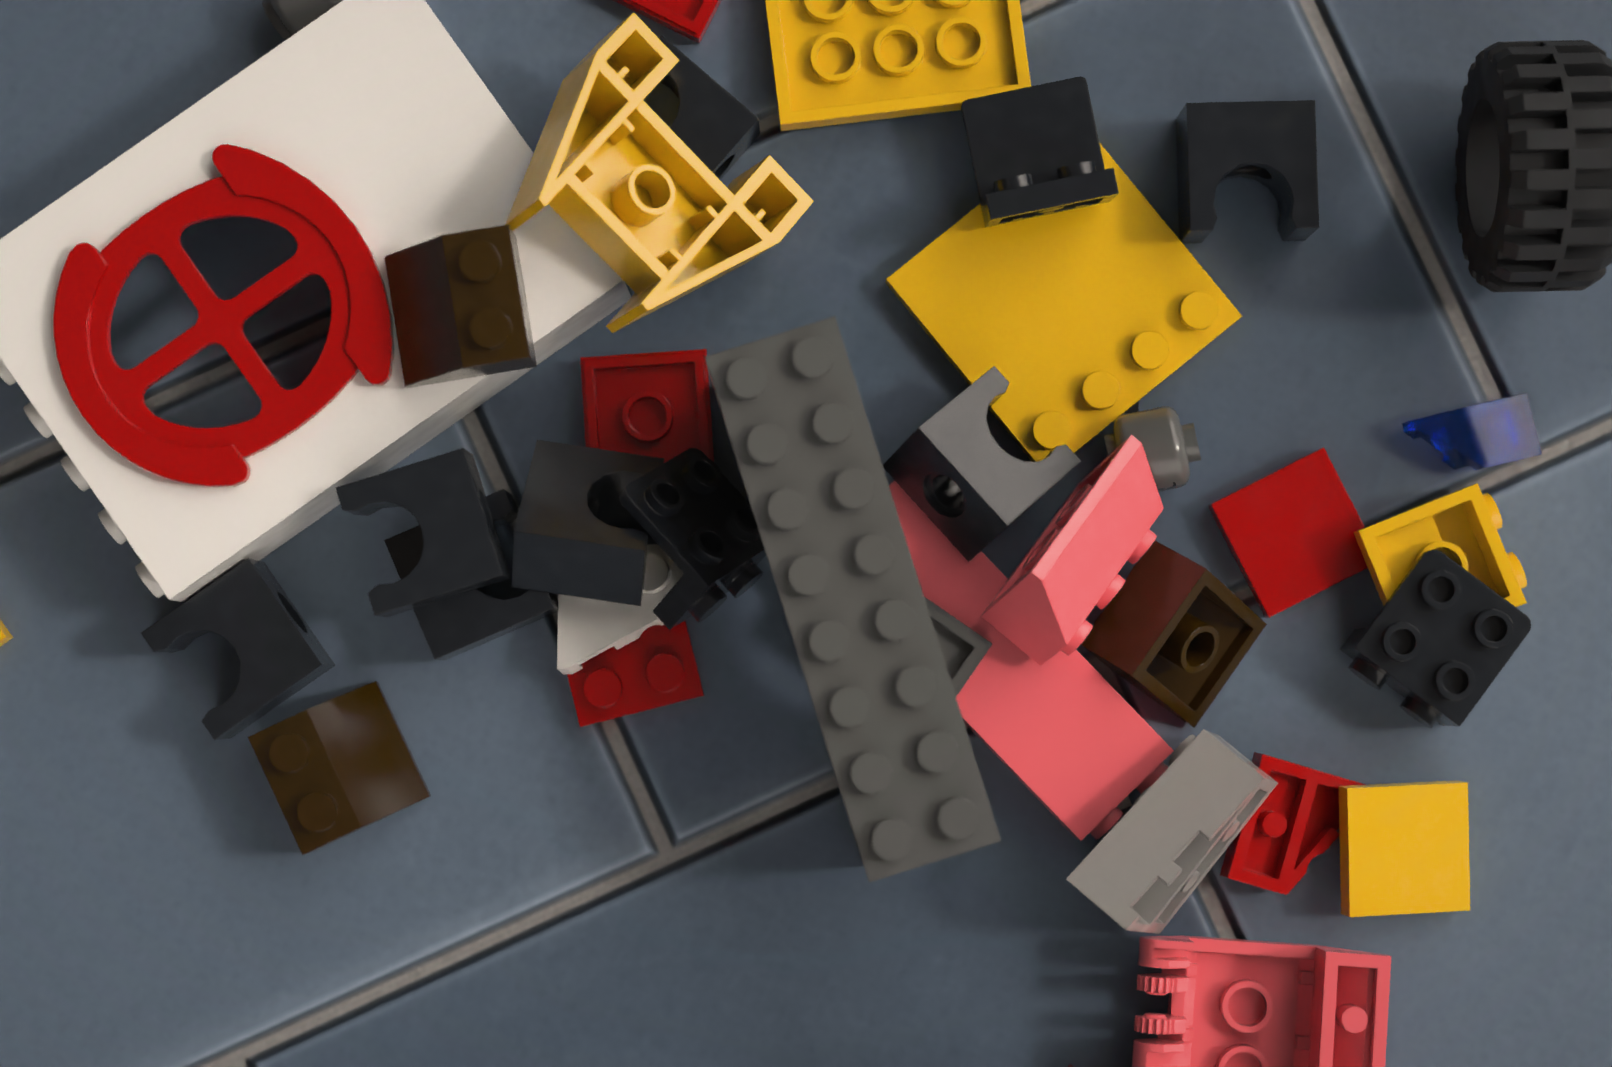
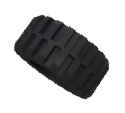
[1455,40,1612,292]

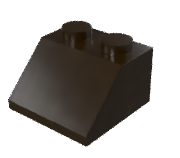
[384,224,537,388]
[1081,540,1267,728]
[248,681,431,855]

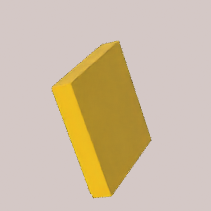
[1338,780,1470,917]

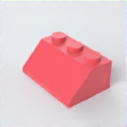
[980,435,1164,666]

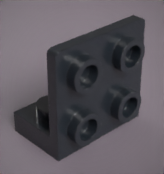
[961,76,1119,228]

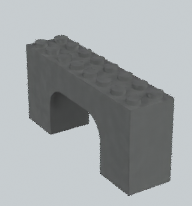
[705,316,1001,883]

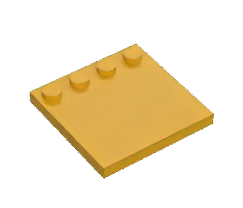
[765,0,1031,131]
[885,142,1242,462]

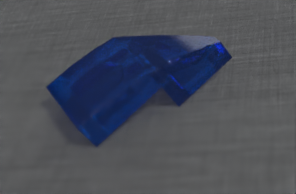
[1402,393,1542,470]

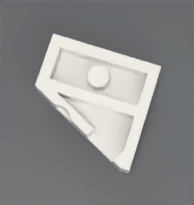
[557,544,684,675]

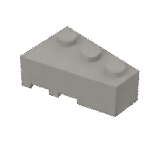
[1066,729,1278,934]

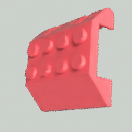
[1132,935,1391,1067]

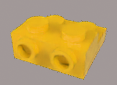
[1353,483,1527,607]

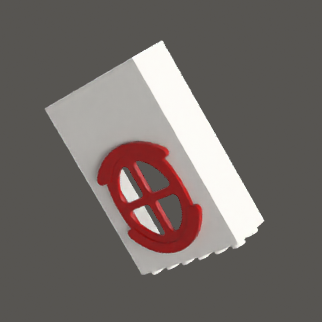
[0,0,631,602]

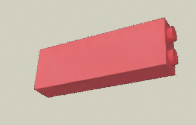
[889,480,1174,841]

